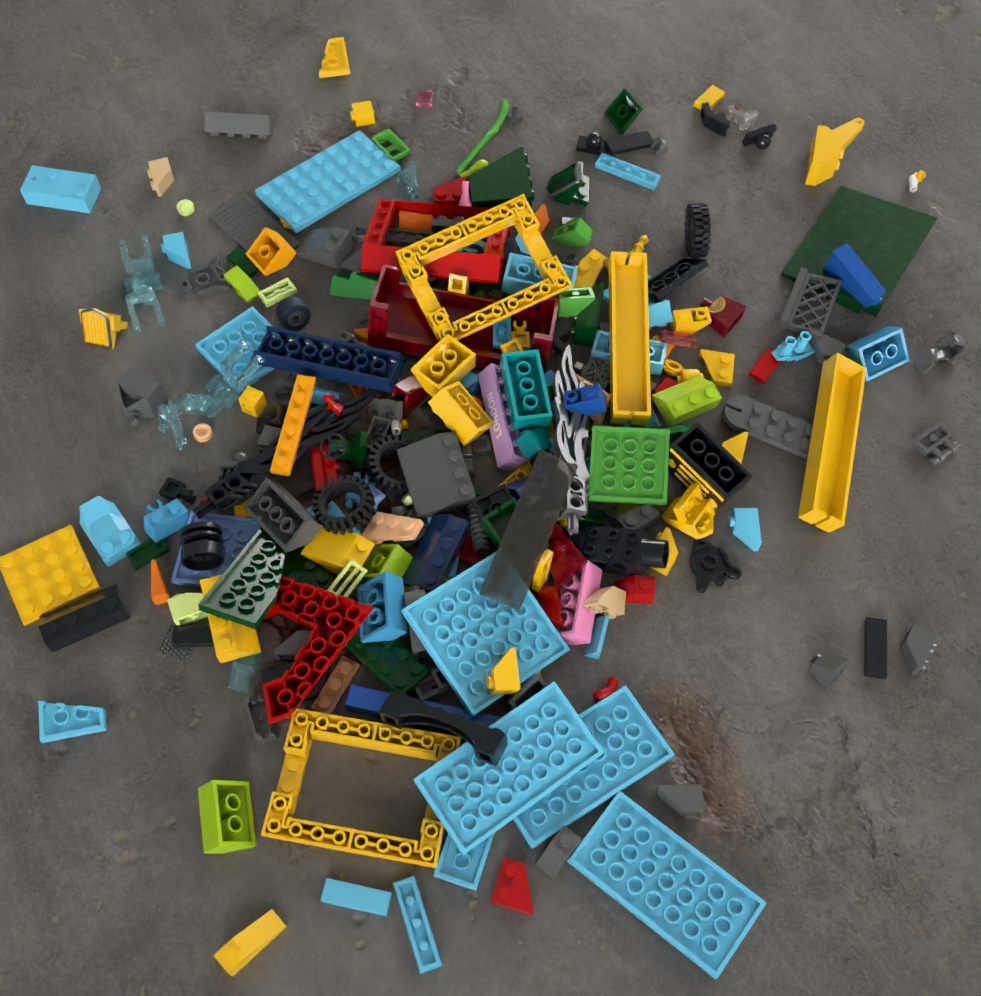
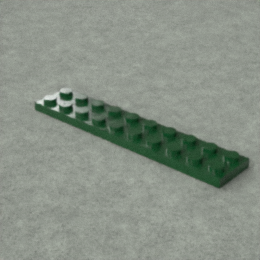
[282,546,431,695]

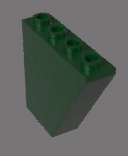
[468,147,535,208]

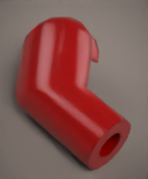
[593,677,619,701]

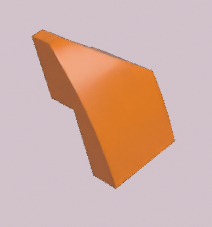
[535,204,550,236]

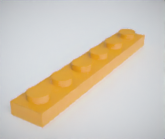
[270,375,316,476]

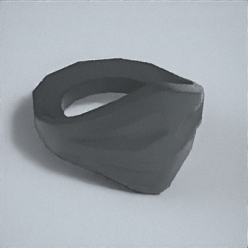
[271,389,292,414]

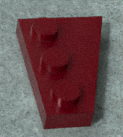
[535,517,588,588]

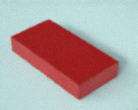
[748,349,782,385]

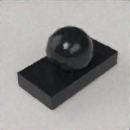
[742,123,777,150]
[576,132,609,155]

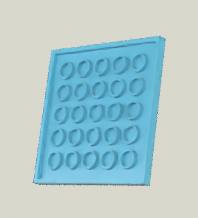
[401,549,570,717]

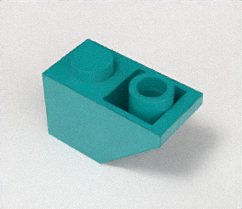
[515,426,550,460]

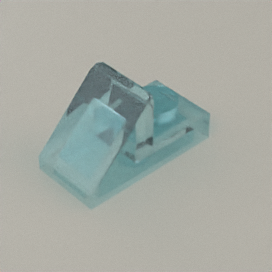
[397,162,418,199]
[228,653,265,694]

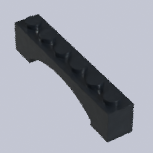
[378,691,508,766]

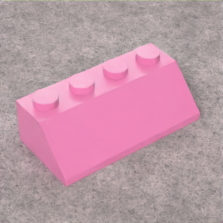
[554,560,603,646]

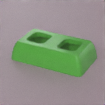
[372,129,409,162]

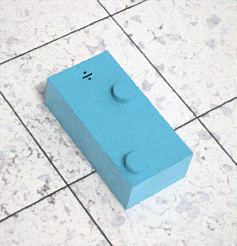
[20,165,101,213]

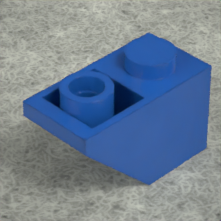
[564,383,607,416]

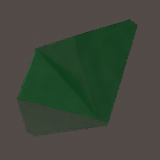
[603,88,644,134]

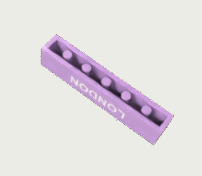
[478,363,526,471]

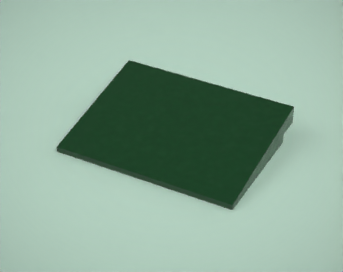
[781,186,937,317]

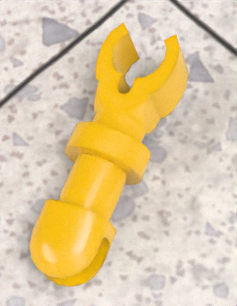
[627,235,649,258]

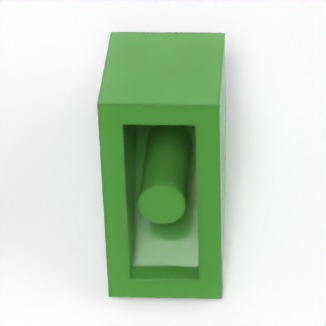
[551,218,593,248]
[556,287,595,317]

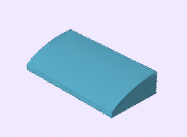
[591,330,668,376]

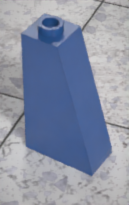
[823,243,886,308]

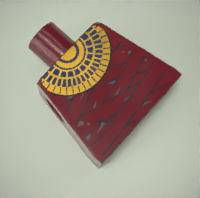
[700,295,746,338]

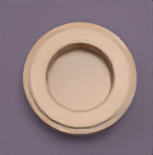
[193,423,213,442]

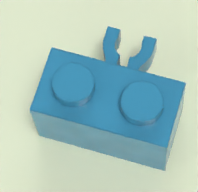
[143,499,189,543]

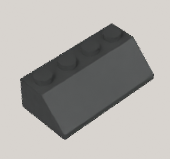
[204,111,276,139]
[244,477,323,553]

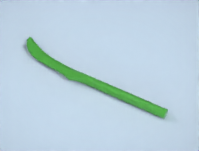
[454,98,509,176]

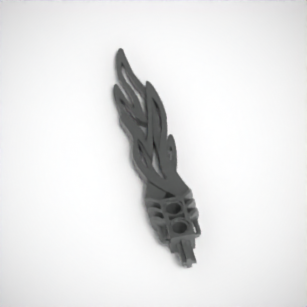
[551,345,591,535]

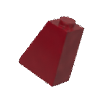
[391,374,430,421]

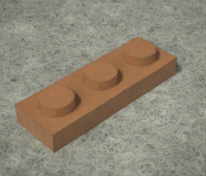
[311,656,361,715]

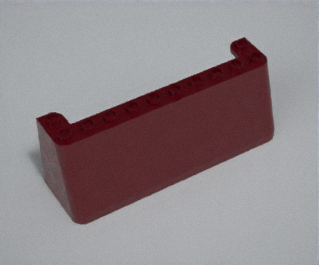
[368,264,560,373]

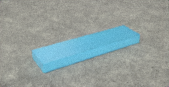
[595,153,661,190]
[393,875,442,974]

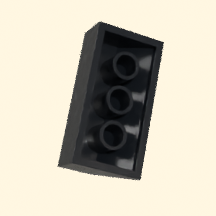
[39,584,130,653]

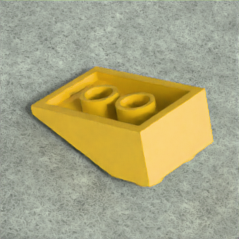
[301,528,375,583]

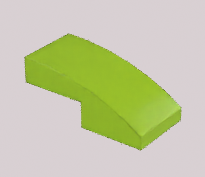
[224,265,260,303]

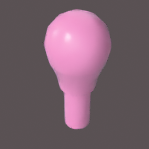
[458,181,472,207]

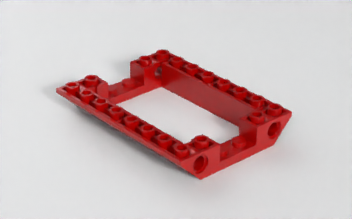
[361,199,513,284]

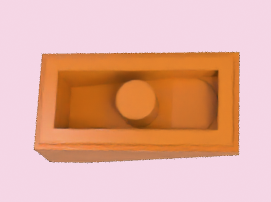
[151,559,171,606]

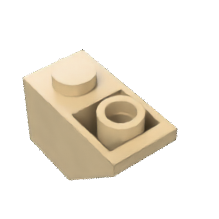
[147,157,174,197]
[583,586,626,619]

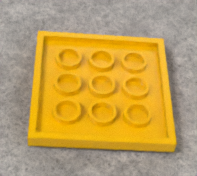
[0,525,101,626]

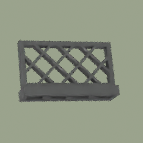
[780,267,842,337]

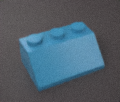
[845,326,910,382]
[357,571,407,643]

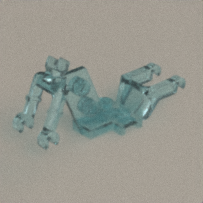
[119,234,166,333]
[158,341,265,450]

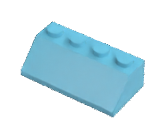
[501,253,578,298]

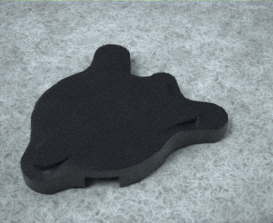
[689,539,742,593]

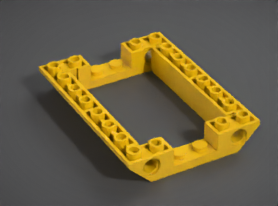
[395,194,573,341]
[261,708,461,868]

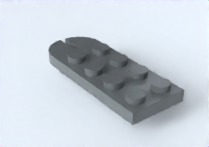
[721,395,813,459]

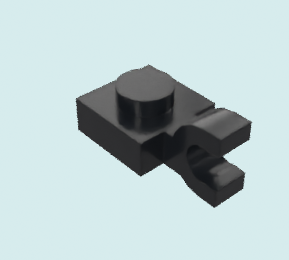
[158,477,197,504]

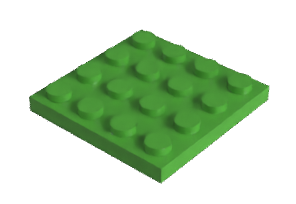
[588,426,670,505]

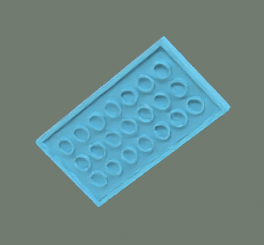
[255,130,401,233]
[413,681,605,855]
[513,686,675,849]
[568,791,767,980]

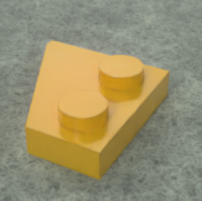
[699,349,735,387]

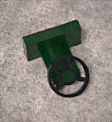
[320,431,368,472]

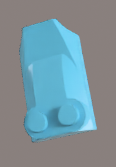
[79,496,141,567]

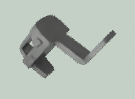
[914,332,968,373]

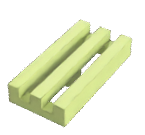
[258,277,297,308]
[327,558,368,598]

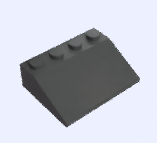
[396,431,476,519]

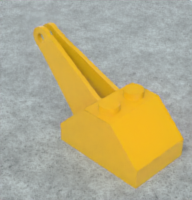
[805,118,865,186]

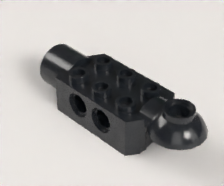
[561,525,669,576]

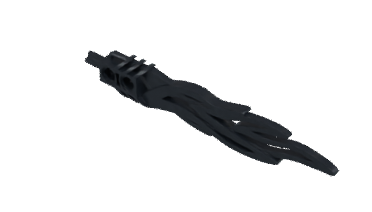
[192,389,380,519]

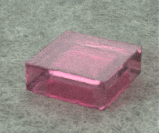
[416,91,433,107]

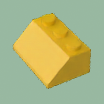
[411,334,476,397]
[428,381,495,446]

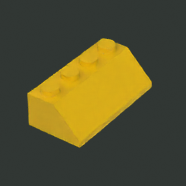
[200,575,261,663]

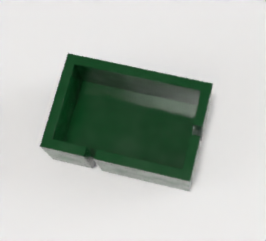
[480,497,549,571]

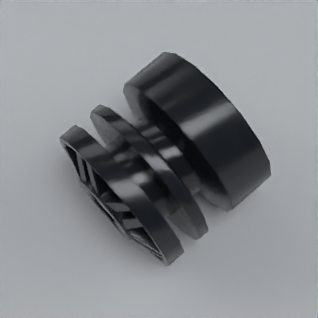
[180,521,225,571]

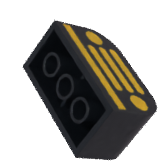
[668,422,753,512]

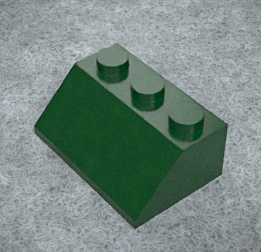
[571,283,605,347]

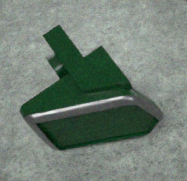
[545,161,589,206]

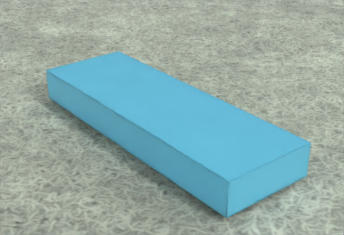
[320,878,392,917]

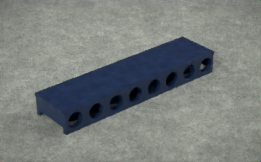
[253,326,404,393]

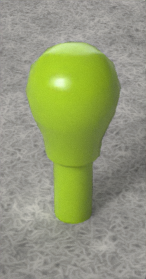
[459,159,489,178]

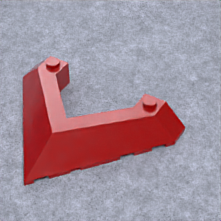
[262,575,374,724]

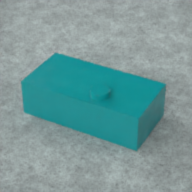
[499,349,553,430]

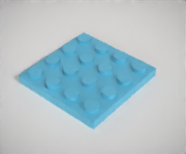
[195,306,280,393]

